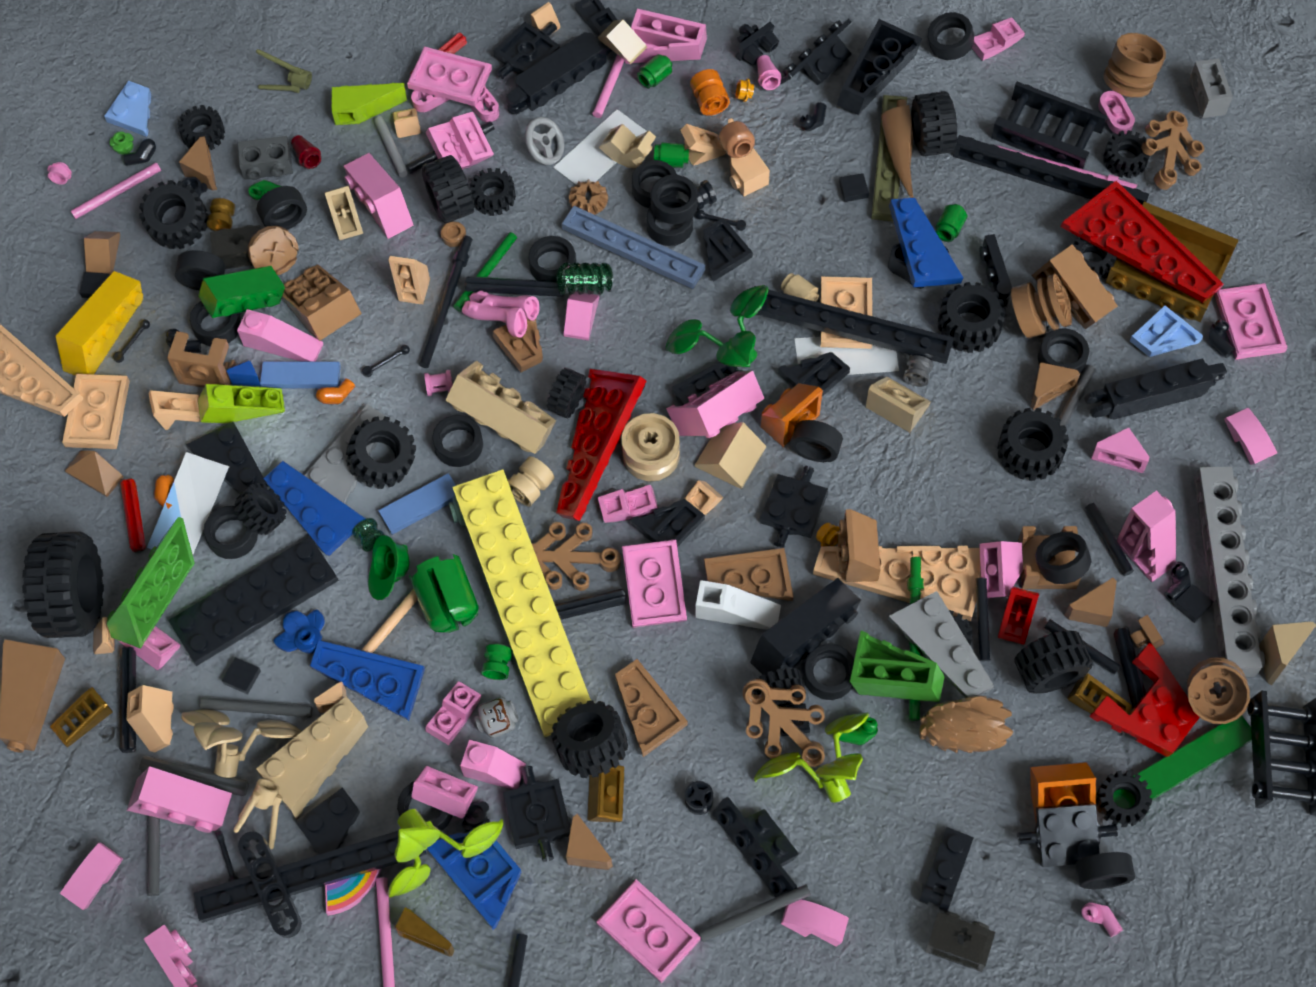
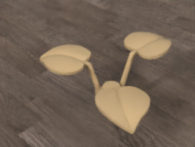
[181,709,302,778]

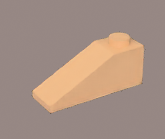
[728,118,770,197]
[389,256,430,305]

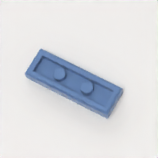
[260,362,341,388]
[378,473,456,535]

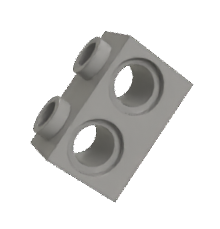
[1189,58,1233,118]

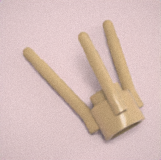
[233,779,283,849]

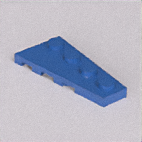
[889,198,963,287]
[263,461,368,556]
[310,640,425,721]

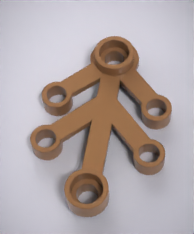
[1142,111,1204,190]
[531,522,621,591]
[743,679,825,767]

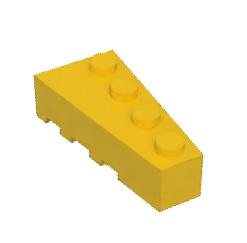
[56,271,143,376]

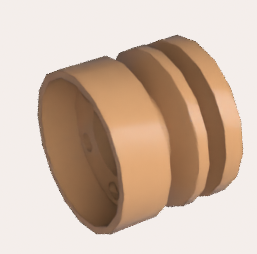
[1103,33,1166,97]
[1011,274,1072,338]
[1187,657,1250,724]

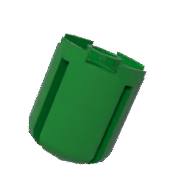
[409,554,479,633]

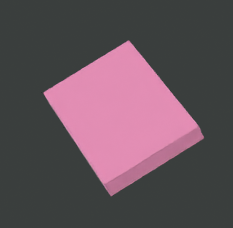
[407,46,492,106]
[1214,283,1287,360]
[622,540,687,628]
[596,879,701,983]

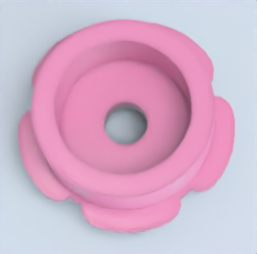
[48,162,72,185]

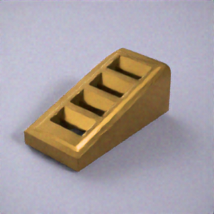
[1067,673,1133,714]
[50,687,113,748]
[396,907,454,957]

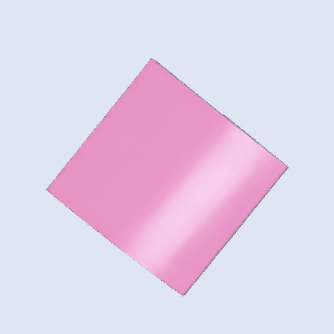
[425,112,494,170]

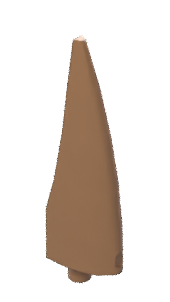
[881,100,913,198]

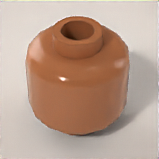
[719,121,755,158]

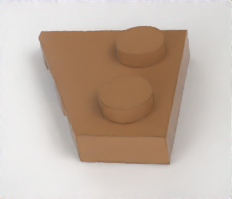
[492,319,543,373]

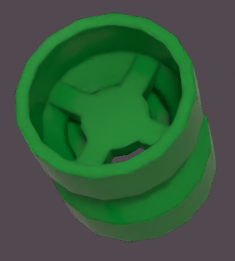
[481,644,512,680]

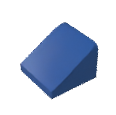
[226,360,261,387]

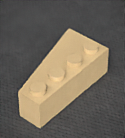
[445,361,556,454]
[256,696,368,819]

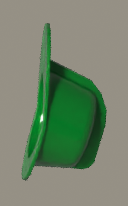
[368,535,410,600]

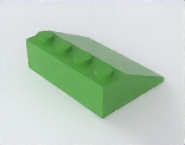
[107,517,195,649]

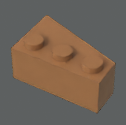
[1031,244,1118,329]

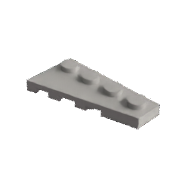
[305,404,385,504]
[888,591,994,698]

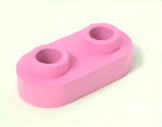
[1098,91,1135,134]

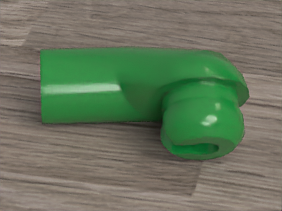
[248,180,280,200]
[839,717,878,745]

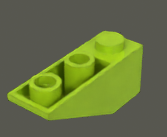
[332,83,407,125]
[198,384,285,424]

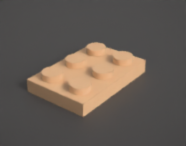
[821,277,872,349]
[62,374,130,449]

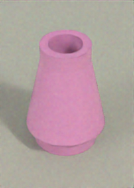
[756,55,782,90]

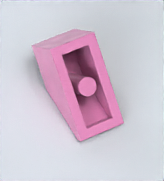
[980,541,1023,598]
[460,740,526,790]

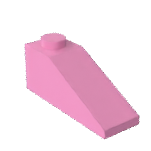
[237,309,323,362]

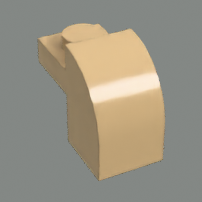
[599,124,656,168]

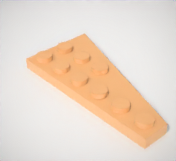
[0,324,84,417]
[813,546,981,621]

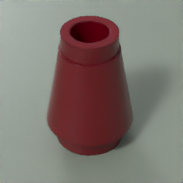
[291,135,322,169]

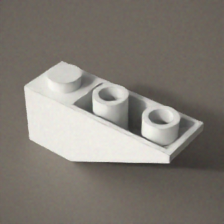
[696,580,781,630]

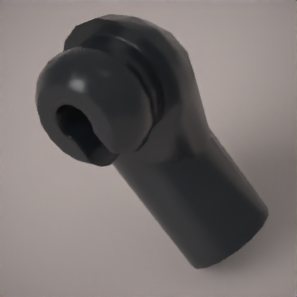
[799,102,827,131]
[123,138,156,166]
[1209,319,1235,358]
[166,329,201,353]

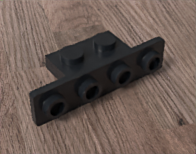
[781,18,852,85]
[713,797,799,897]

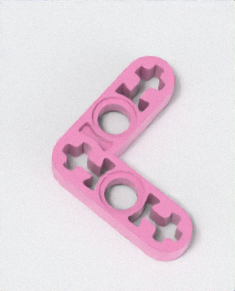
[411,86,499,122]

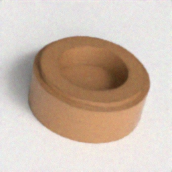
[441,222,467,247]

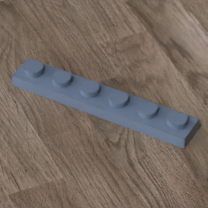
[562,206,705,289]

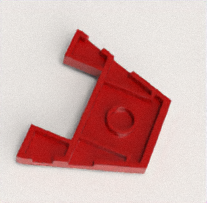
[1090,642,1200,757]

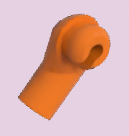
[316,378,355,404]
[154,475,174,509]

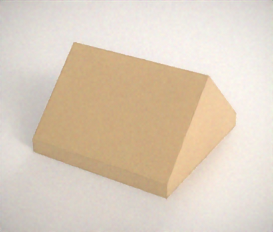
[866,377,931,433]
[695,422,766,489]
[1259,622,1316,686]

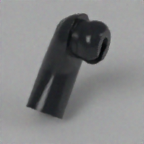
[1164,562,1191,602]

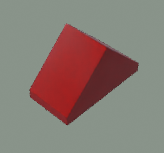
[998,586,1039,645]

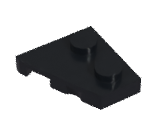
[703,218,753,282]
[778,352,850,396]
[631,499,705,547]
[295,787,360,854]

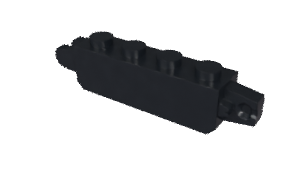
[506,32,612,115]
[1084,358,1227,420]

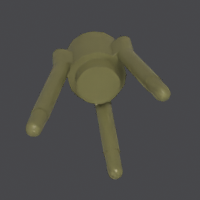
[256,49,312,93]

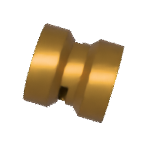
[207,198,235,232]

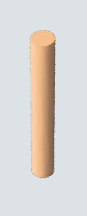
[361,588,418,653]

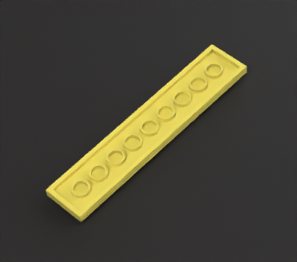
[452,470,591,738]

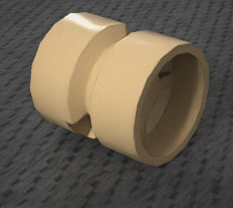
[508,456,555,507]

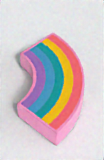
[325,868,382,916]

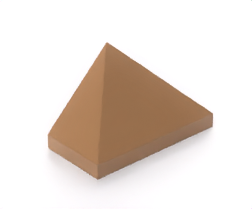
[65,451,123,497]

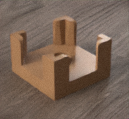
[167,331,237,388]
[1018,526,1081,589]

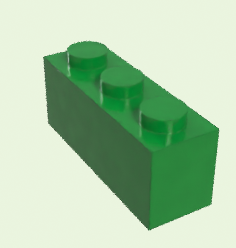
[198,266,285,318]

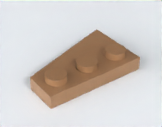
[704,548,794,601]
[615,659,688,757]

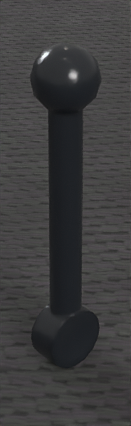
[696,210,746,231]
[113,319,150,363]
[362,345,410,377]
[215,831,239,882]

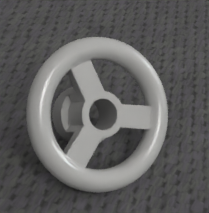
[525,117,564,165]

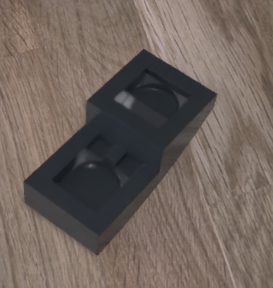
[575,0,617,36]

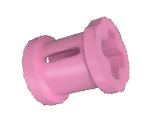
[424,370,453,396]

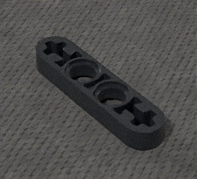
[238,831,302,938]

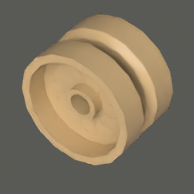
[622,413,680,481]

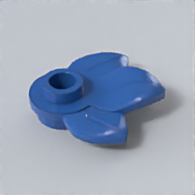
[274,609,325,653]

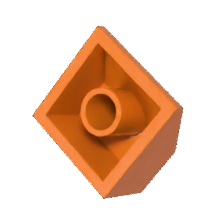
[761,383,823,447]
[1030,762,1096,823]

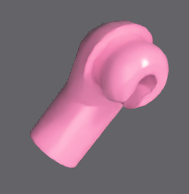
[1081,903,1123,937]

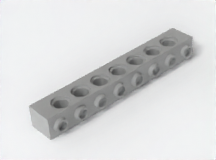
[1194,467,1265,677]

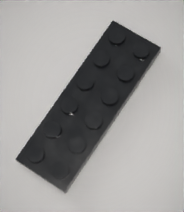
[168,536,339,666]

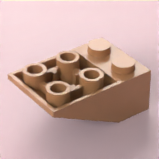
[282,264,362,341]

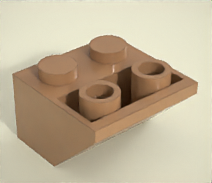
[837,509,880,582]

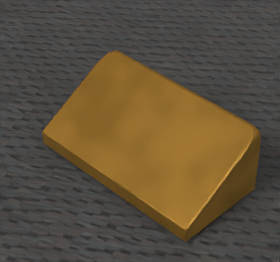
[588,765,624,822]

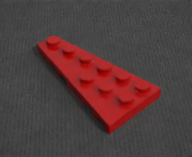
[1060,181,1223,303]
[556,369,646,521]

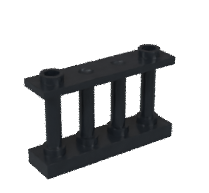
[991,81,1107,169]
[1247,690,1316,816]

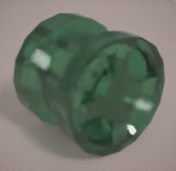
[352,518,385,552]

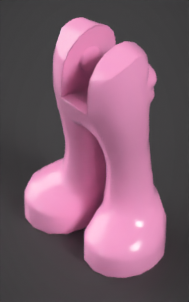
[462,291,539,338]

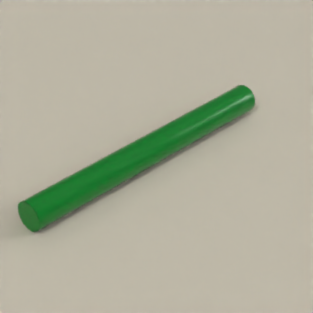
[453,232,517,312]

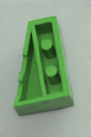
[850,631,944,702]

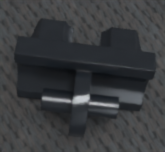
[735,22,779,65]

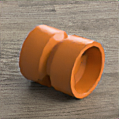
[690,69,730,116]

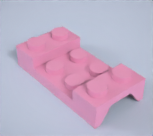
[144,925,198,987]

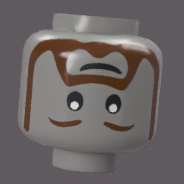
[475,697,519,738]

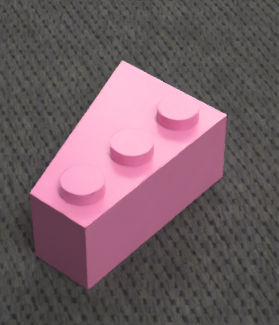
[666,371,765,438]
[127,766,232,833]

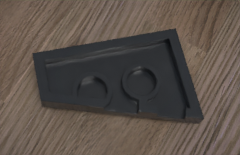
[186,421,268,494]

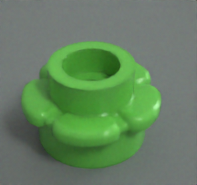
[110,131,134,154]

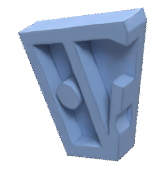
[104,81,151,137]
[1130,306,1203,357]

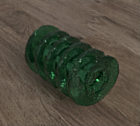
[557,262,613,295]

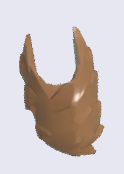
[920,696,1013,753]

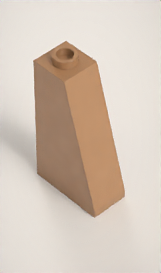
[0,640,65,753]

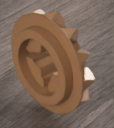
[569,179,608,215]

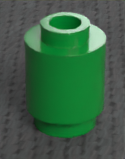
[637,54,672,89]
[654,142,689,168]
[935,204,968,242]

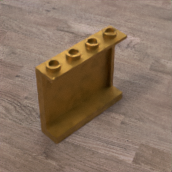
[1106,202,1239,322]

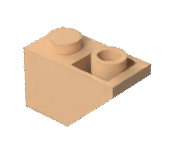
[127,685,174,752]

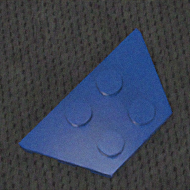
[426,829,522,930]

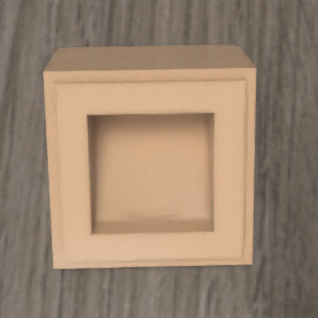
[531,2,560,34]
[392,108,421,138]
[684,480,723,515]
[93,617,115,654]
[314,682,347,713]

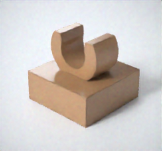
[1131,615,1165,649]

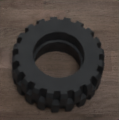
[22,531,104,638]

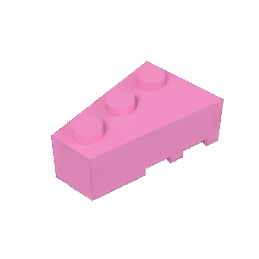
[625,8,707,64]
[344,153,414,239]
[1117,490,1176,582]

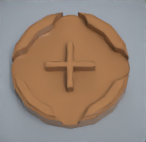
[248,226,298,275]

